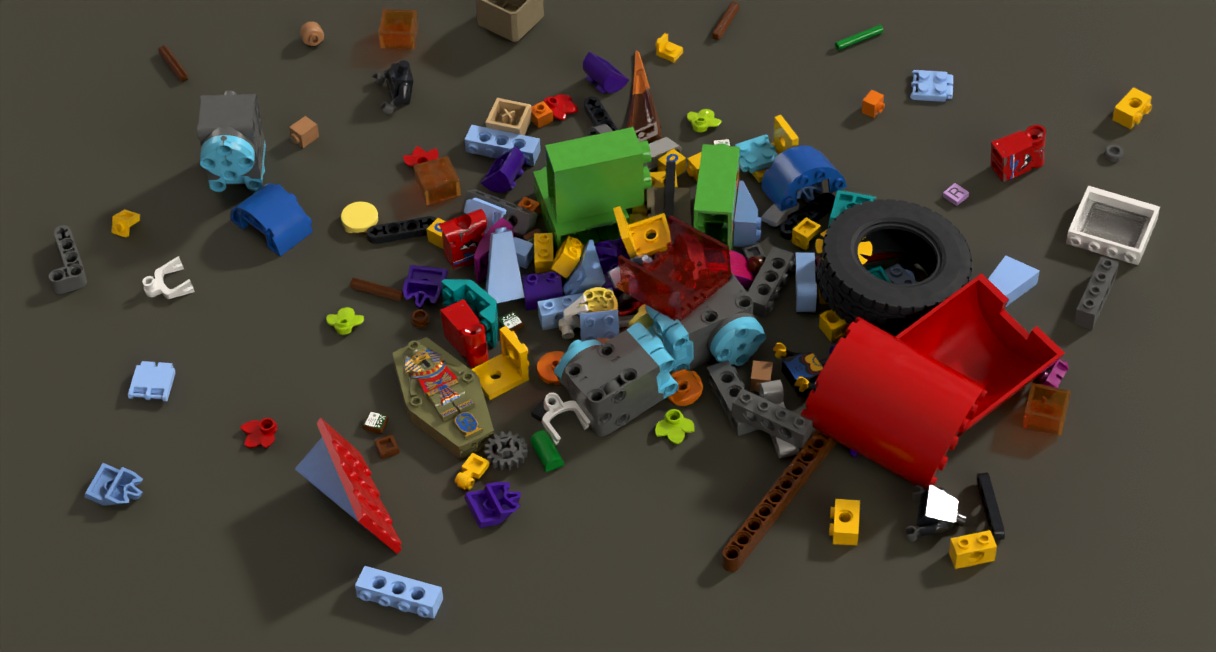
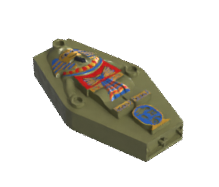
[392,337,494,459]

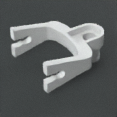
[142,256,195,299]
[558,295,589,339]
[542,393,591,446]

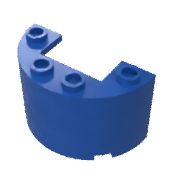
[762,145,847,211]
[230,183,313,256]

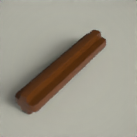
[712,1,739,40]
[158,45,188,82]
[350,278,404,301]

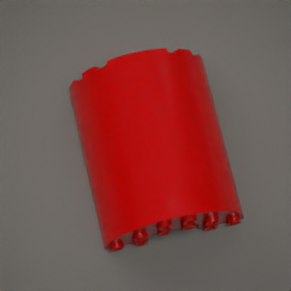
[896,273,1065,437]
[801,317,988,490]

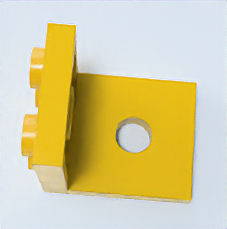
[752,115,799,183]
[613,206,675,259]
[471,326,529,401]

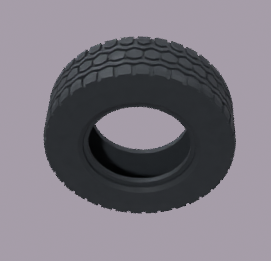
[817,199,972,337]

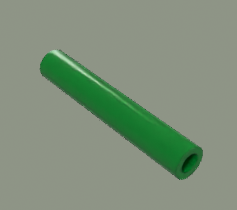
[835,25,884,50]

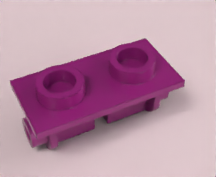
[1037,359,1069,393]

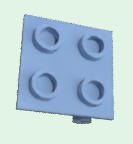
[579,310,619,341]

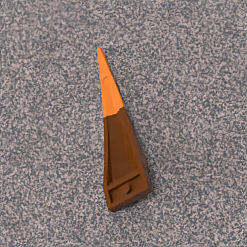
[627,50,662,144]

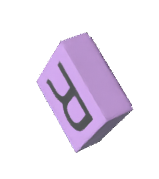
[943,183,969,206]

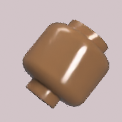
[300,22,324,47]

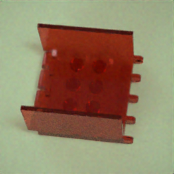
[617,215,732,321]

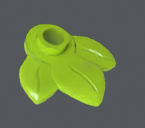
[687,109,722,132]
[326,307,364,335]
[655,409,695,444]

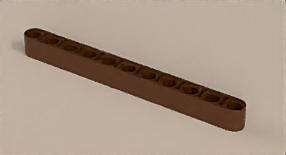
[722,430,838,572]

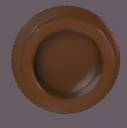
[748,256,764,275]
[411,309,430,327]

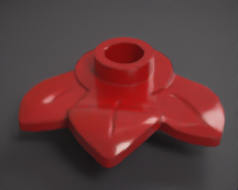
[544,94,578,121]
[403,146,439,172]
[618,300,647,317]
[240,418,278,448]

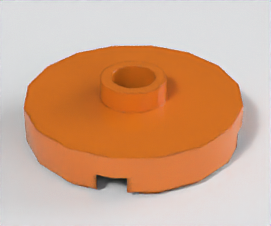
[537,351,564,385]
[667,369,703,406]

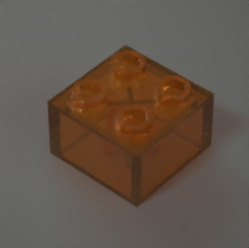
[379,9,419,49]
[414,156,461,205]
[1022,383,1071,436]

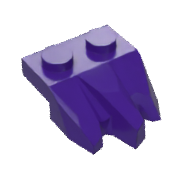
[594,237,627,258]
[403,265,448,309]
[464,482,521,528]

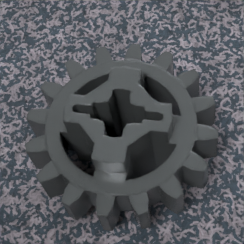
[484,431,528,471]

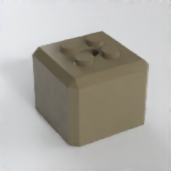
[475,0,544,42]

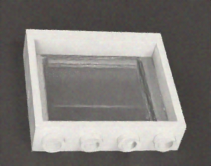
[1066,186,1160,265]

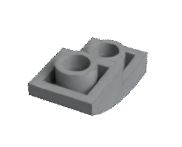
[761,202,799,227]

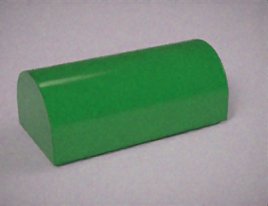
[530,430,564,472]

